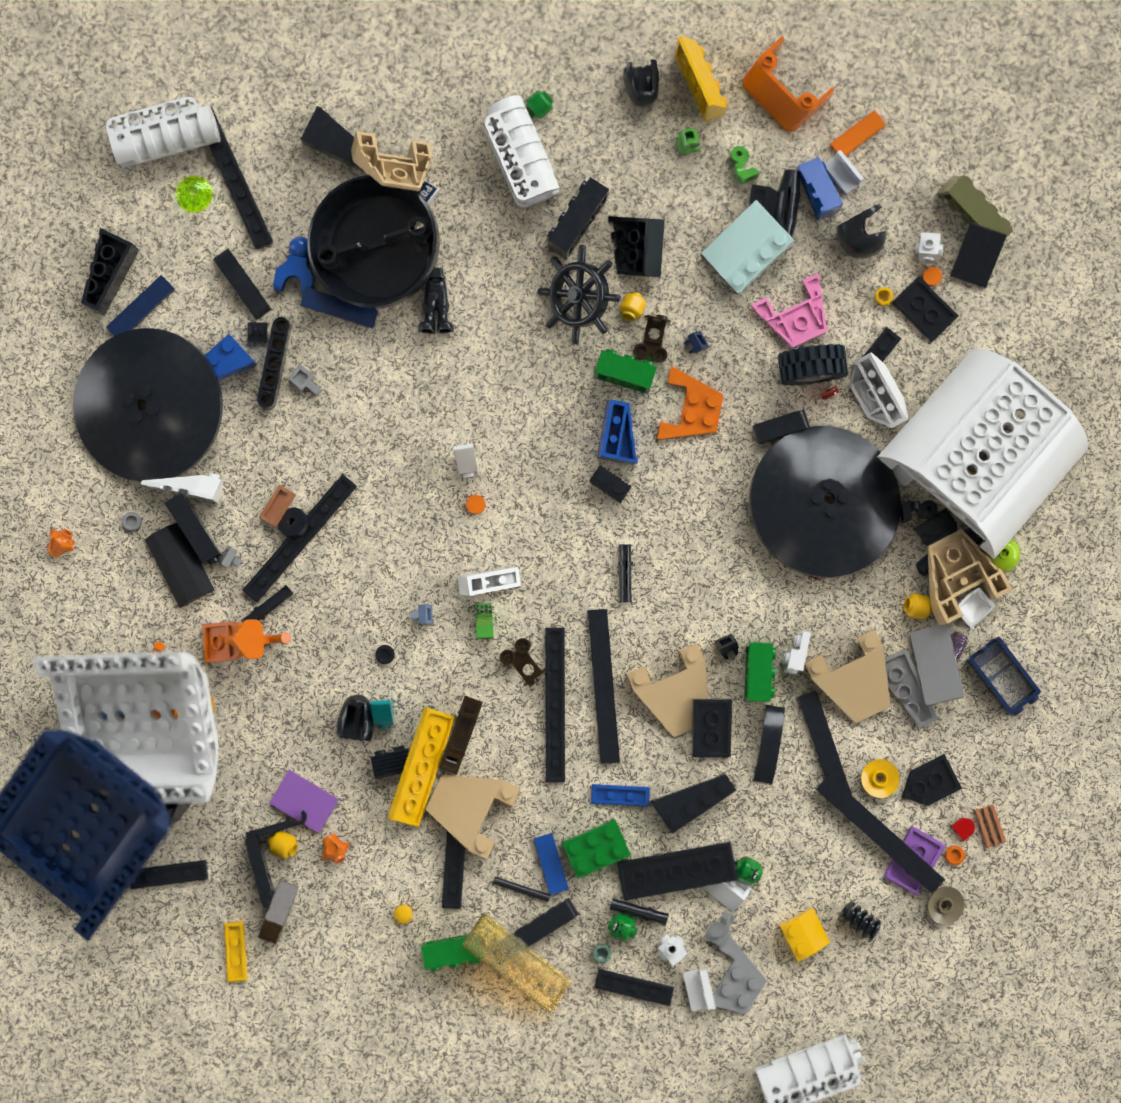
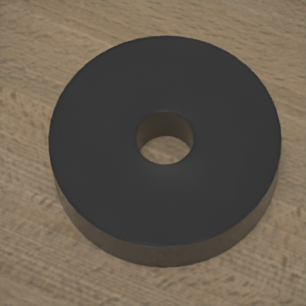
[278,507,309,539]

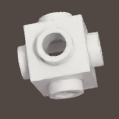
[915,232,944,264]
[657,934,688,966]

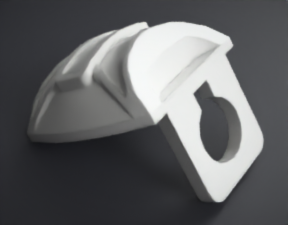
[958,587,996,630]

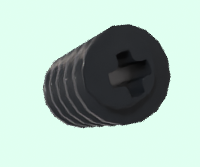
[837,901,881,942]

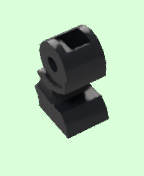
[900,500,938,524]

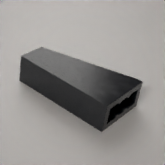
[301,106,364,172]
[164,493,222,566]

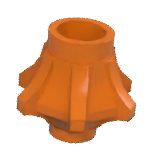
[46,529,75,557]
[322,834,350,864]

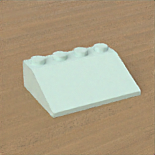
[701,200,795,294]

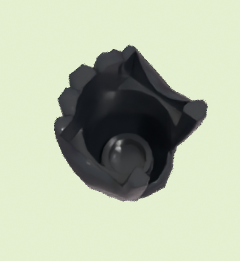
[623,59,659,107]
[336,694,374,741]

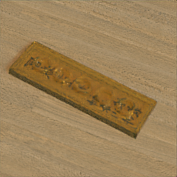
[462,913,572,1014]

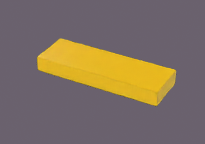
[224,921,248,982]

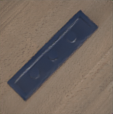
[106,275,175,336]
[300,287,379,329]

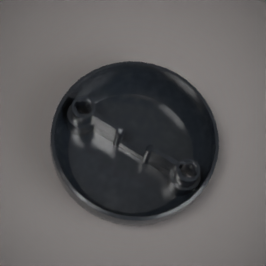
[307,175,440,309]

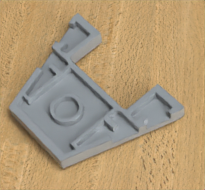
[687,936,767,1014]

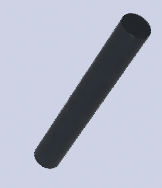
[493,877,550,902]

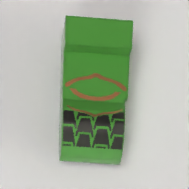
[476,603,494,639]

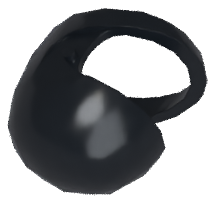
[836,204,886,259]

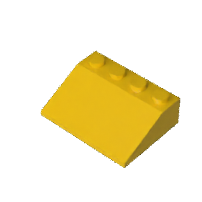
[674,36,728,122]

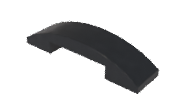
[213,248,272,320]
[753,705,785,784]

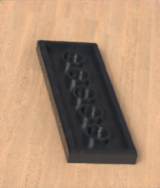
[617,841,739,901]

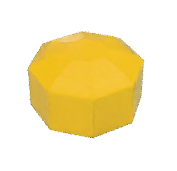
[875,287,893,306]
[394,904,413,924]

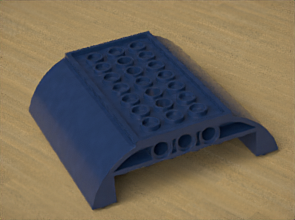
[0,730,170,941]

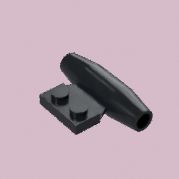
[749,169,800,237]
[914,508,984,577]

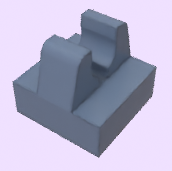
[411,604,433,624]

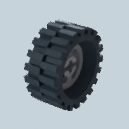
[778,344,848,386]

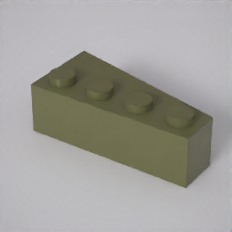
[936,175,1014,238]

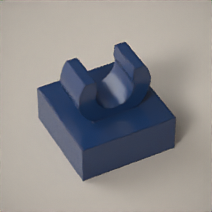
[684,331,709,354]

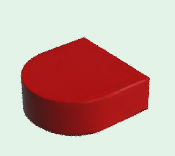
[951,818,975,841]

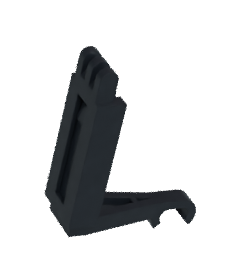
[244,810,307,908]

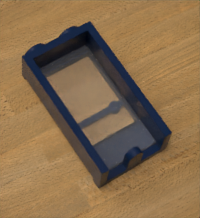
[966,636,1042,716]

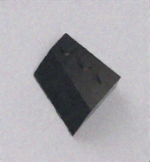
[608,216,665,277]

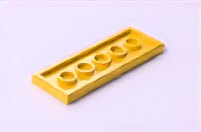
[387,707,455,827]

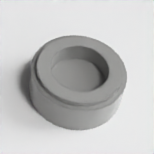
[122,512,142,531]

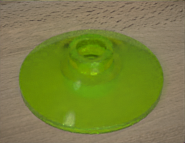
[175,176,213,213]

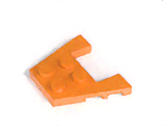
[657,366,723,440]

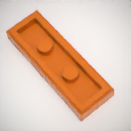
[830,110,886,156]

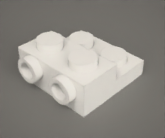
[781,631,811,675]

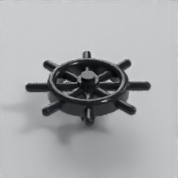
[537,245,621,345]

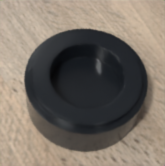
[375,645,395,664]

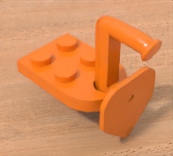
[202,620,291,663]

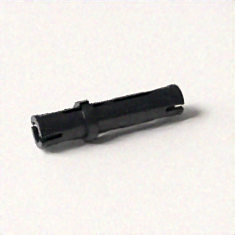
[618,544,633,602]
[241,585,293,622]
[609,898,669,926]

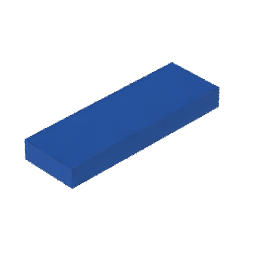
[591,784,650,807]
[534,833,569,895]

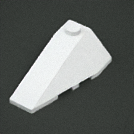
[141,473,224,504]

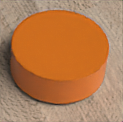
[922,267,942,287]
[466,495,485,514]
[945,845,965,865]

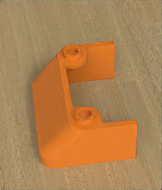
[742,36,834,132]

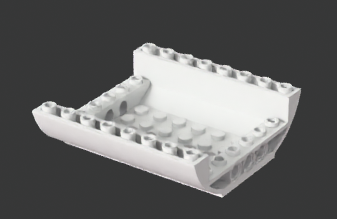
[878,349,1088,559]
[34,652,219,805]

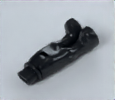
[418,268,454,334]

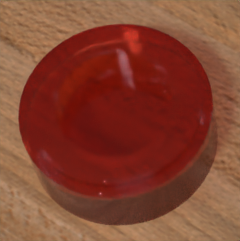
[819,385,839,400]

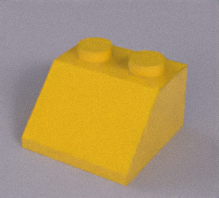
[778,907,830,962]

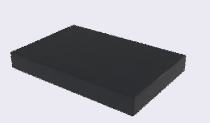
[950,222,1007,288]
[892,276,959,343]
[692,699,732,757]

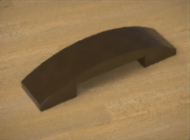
[439,695,483,775]

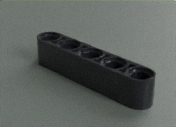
[257,317,291,410]
[490,898,579,965]

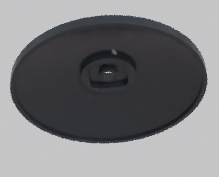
[73,328,223,482]
[749,426,901,578]

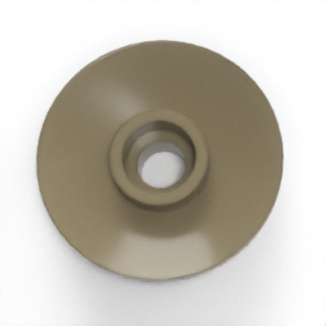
[927,886,964,925]

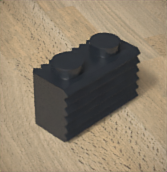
[589,465,631,504]
[370,745,410,779]

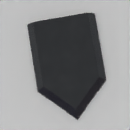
[902,754,962,806]

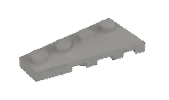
[885,649,938,727]

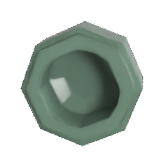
[593,944,611,963]

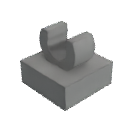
[218,546,242,567]

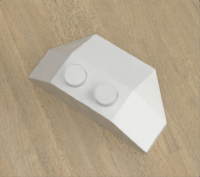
[849,352,908,428]

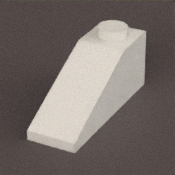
[454,443,478,479]
[457,567,521,596]

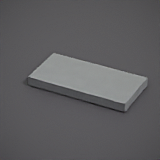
[910,624,965,707]

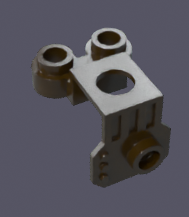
[633,315,671,363]
[500,638,546,687]

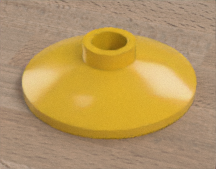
[861,759,900,798]

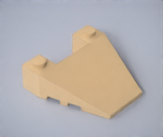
[351,131,432,191]
[928,529,1012,625]
[805,629,891,723]
[626,643,708,737]
[425,774,521,861]

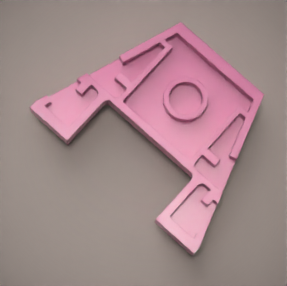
[751,273,827,349]

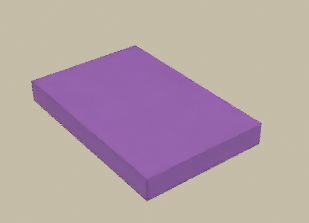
[269,770,339,833]
[883,826,946,896]

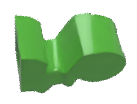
[676,128,700,155]
[730,146,760,185]

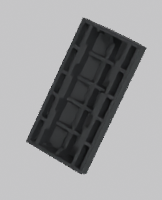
[145,523,215,608]

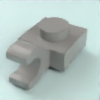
[288,364,322,397]
[705,911,736,948]

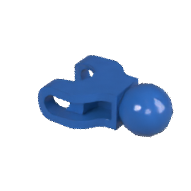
[273,236,315,295]

